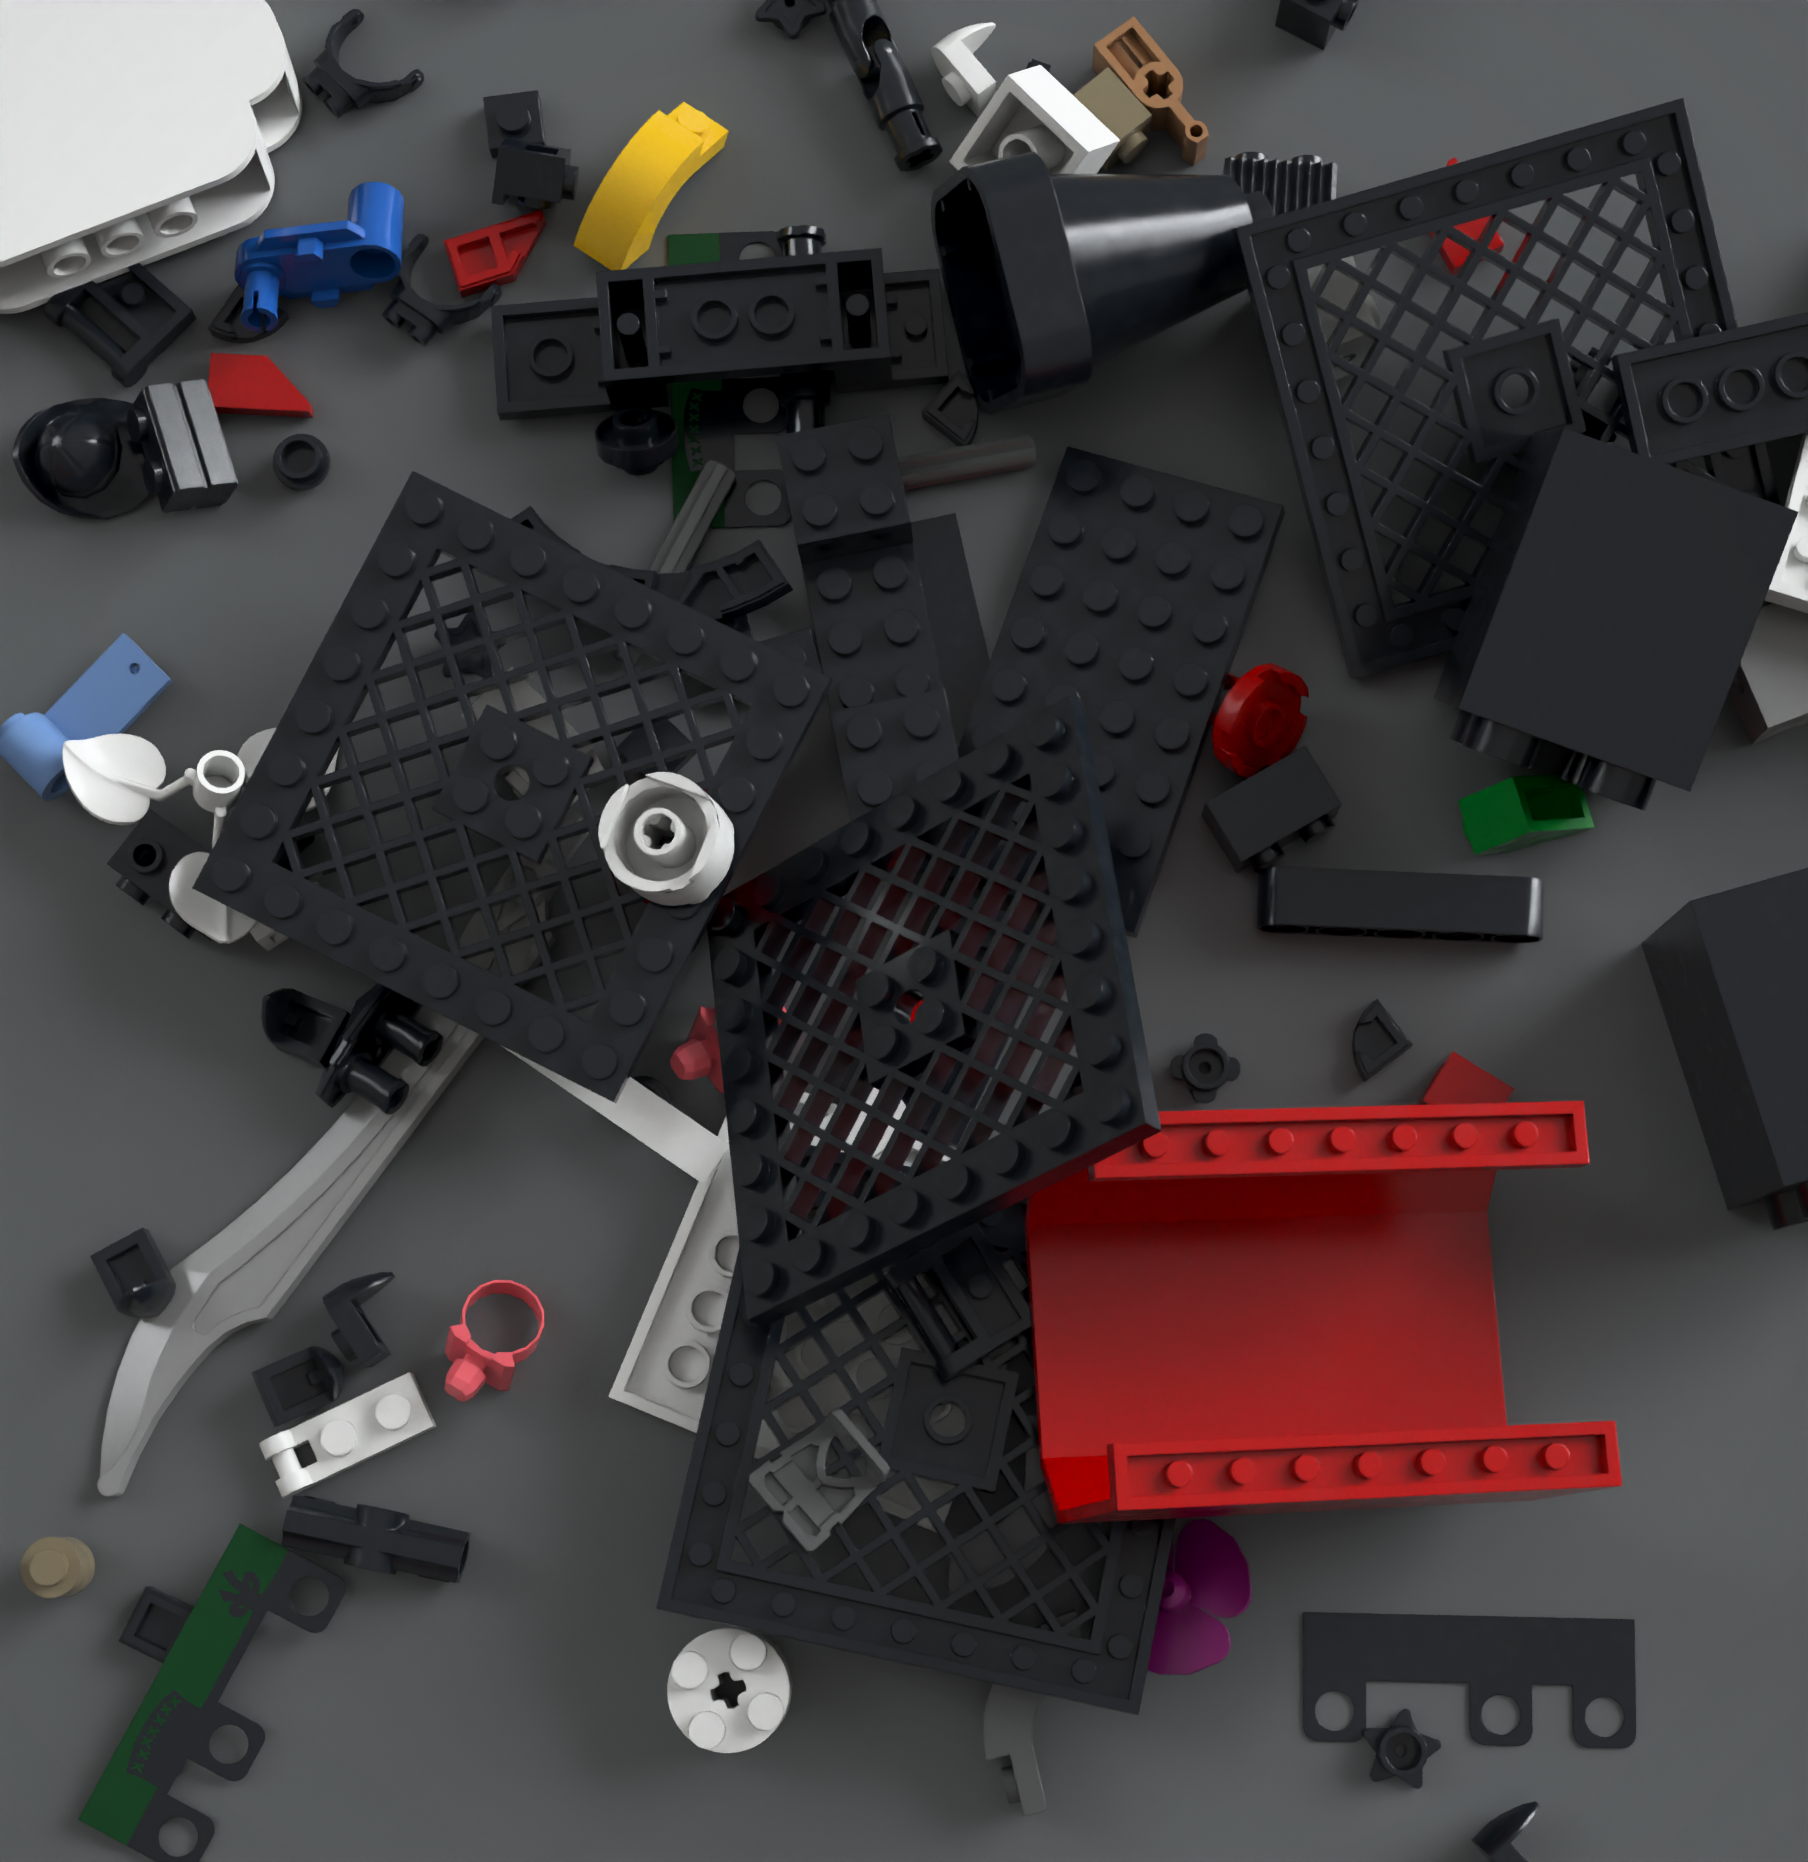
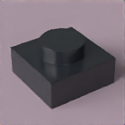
[483,90,546,158]

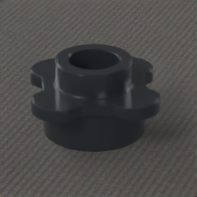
[1170,1033,1240,1104]

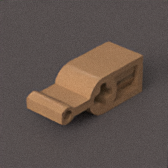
[1092,16,1209,166]

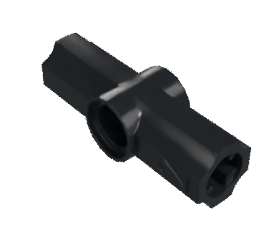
[282,1495,471,1583]

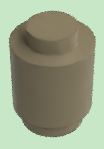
[20,1537,95,1598]

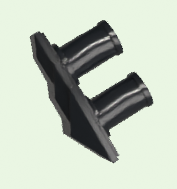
[315,983,443,1115]

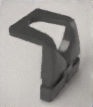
[748,1408,890,1553]

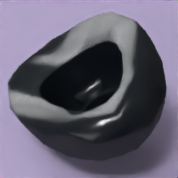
[12,398,149,519]

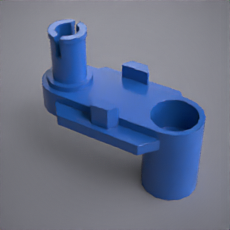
[234,182,405,332]

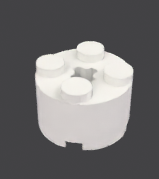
[598,772,734,906]
[667,1626,793,1753]

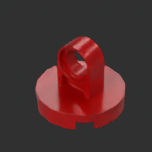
[1211,663,1309,778]

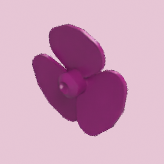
[1147,1519,1252,1675]

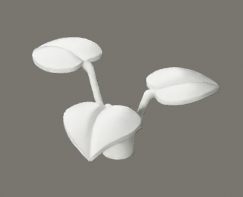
[62,727,339,944]

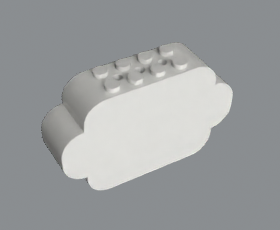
[0,0,303,314]

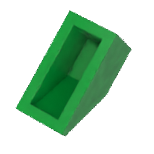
[1458,774,1595,855]

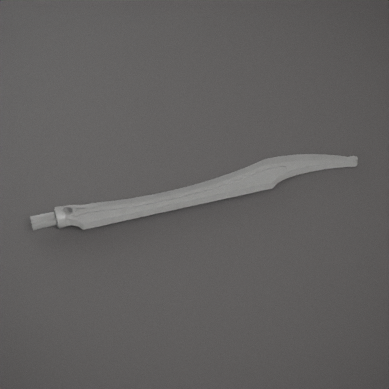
[97,809,589,1498]

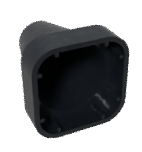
[931,152,1274,414]

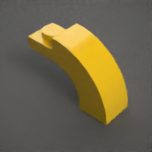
[573,102,729,271]

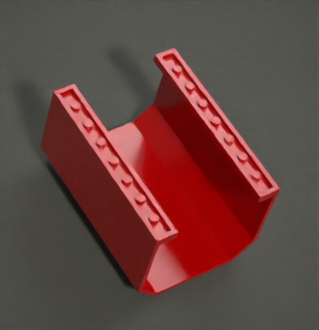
[1025,1101,1622,1524]

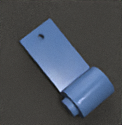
[0,633,173,801]

